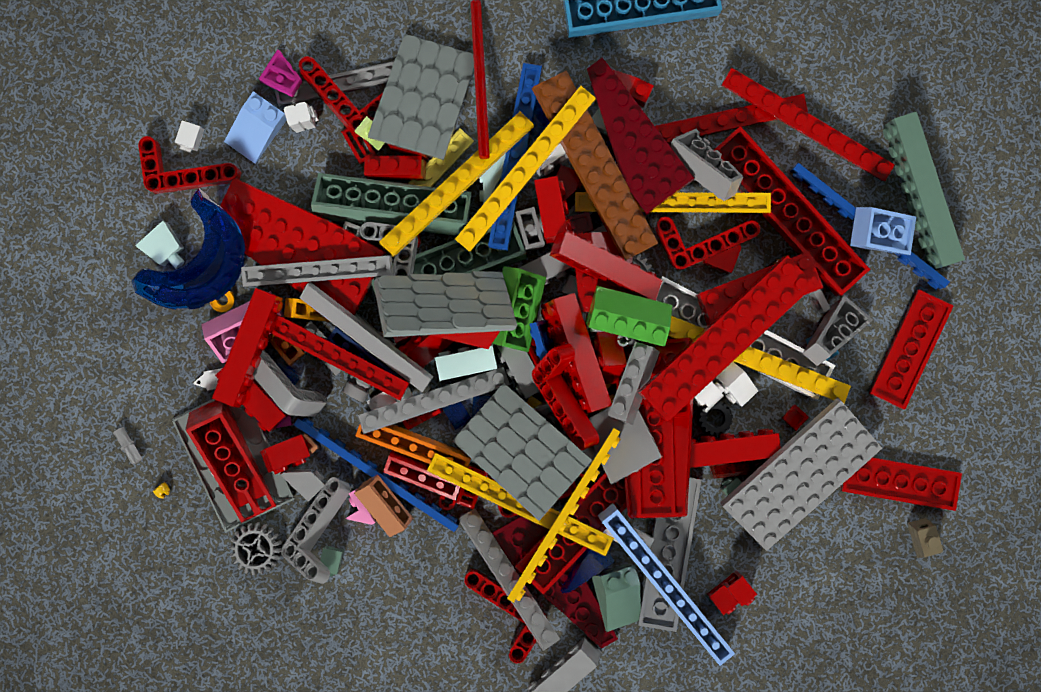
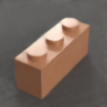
[354,475,414,537]

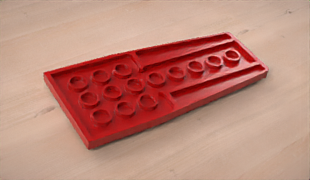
[210,179,387,316]
[616,338,693,519]

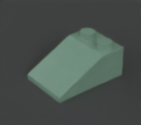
[591,564,641,632]

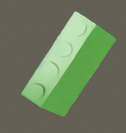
[492,266,546,352]
[586,285,672,347]

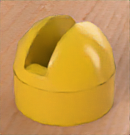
[152,481,170,498]

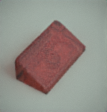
[709,461,751,479]

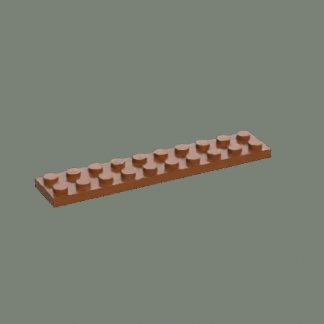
[532,70,658,261]

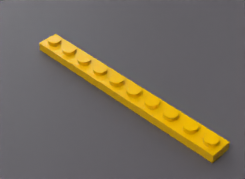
[455,86,596,252]
[379,111,534,257]
[575,192,771,213]
[668,316,851,403]
[507,428,621,603]
[427,453,614,556]

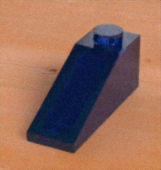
[560,548,615,593]

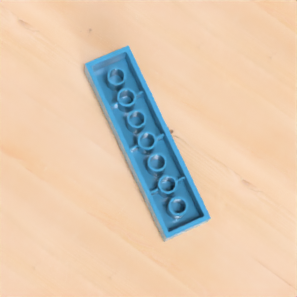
[563,0,722,38]

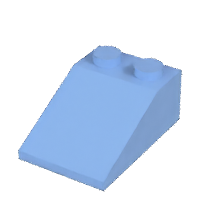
[224,91,287,164]
[850,207,916,255]

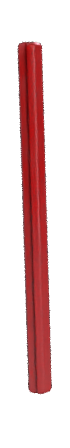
[471,0,490,159]

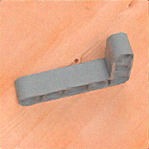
[360,222,418,276]
[253,350,328,417]
[282,477,351,584]

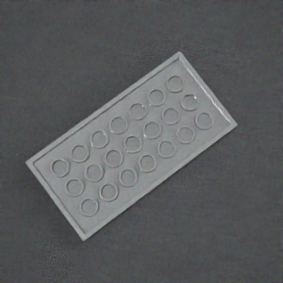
[720,397,882,551]

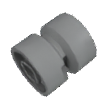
[342,375,373,403]

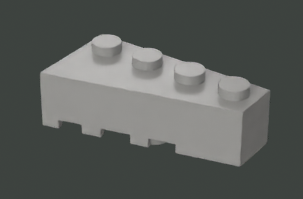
[670,129,743,201]
[802,295,873,366]
[527,636,601,692]

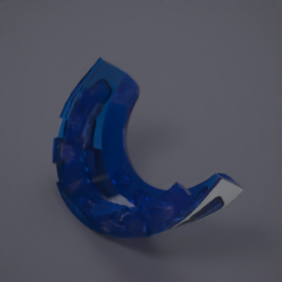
[131,188,245,310]

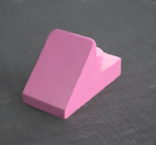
[346,489,377,525]

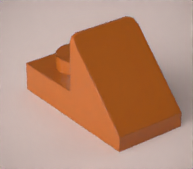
[267,334,305,366]

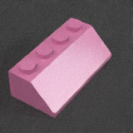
[201,291,285,364]

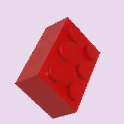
[534,176,572,244]

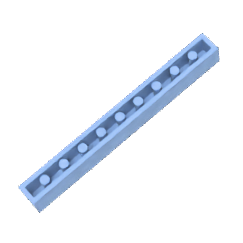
[598,503,735,666]

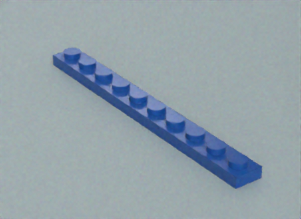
[488,63,542,251]
[790,163,950,289]
[294,417,459,532]

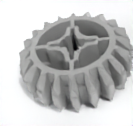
[229,522,282,575]

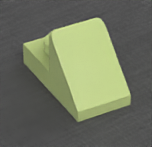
[355,116,385,151]

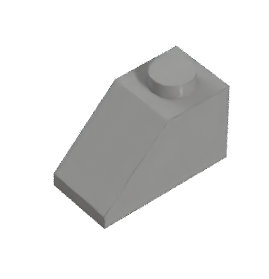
[280,469,325,502]

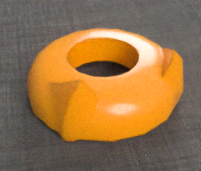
[210,288,235,312]

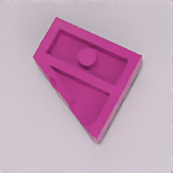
[259,49,302,97]

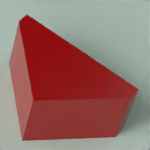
[703,245,742,274]

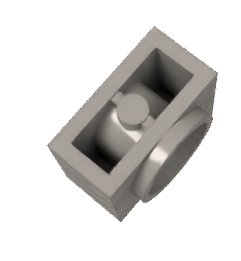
[514,207,545,252]

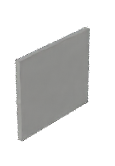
[589,406,662,484]

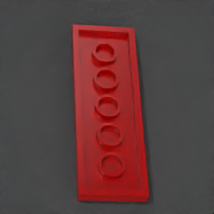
[869,289,953,410]
[840,457,962,511]

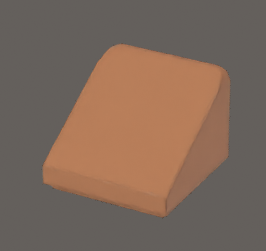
[303,433,321,455]

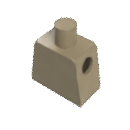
[907,518,943,558]

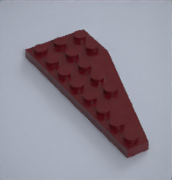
[587,57,694,215]
[492,516,618,649]

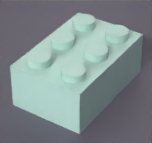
[435,346,498,381]

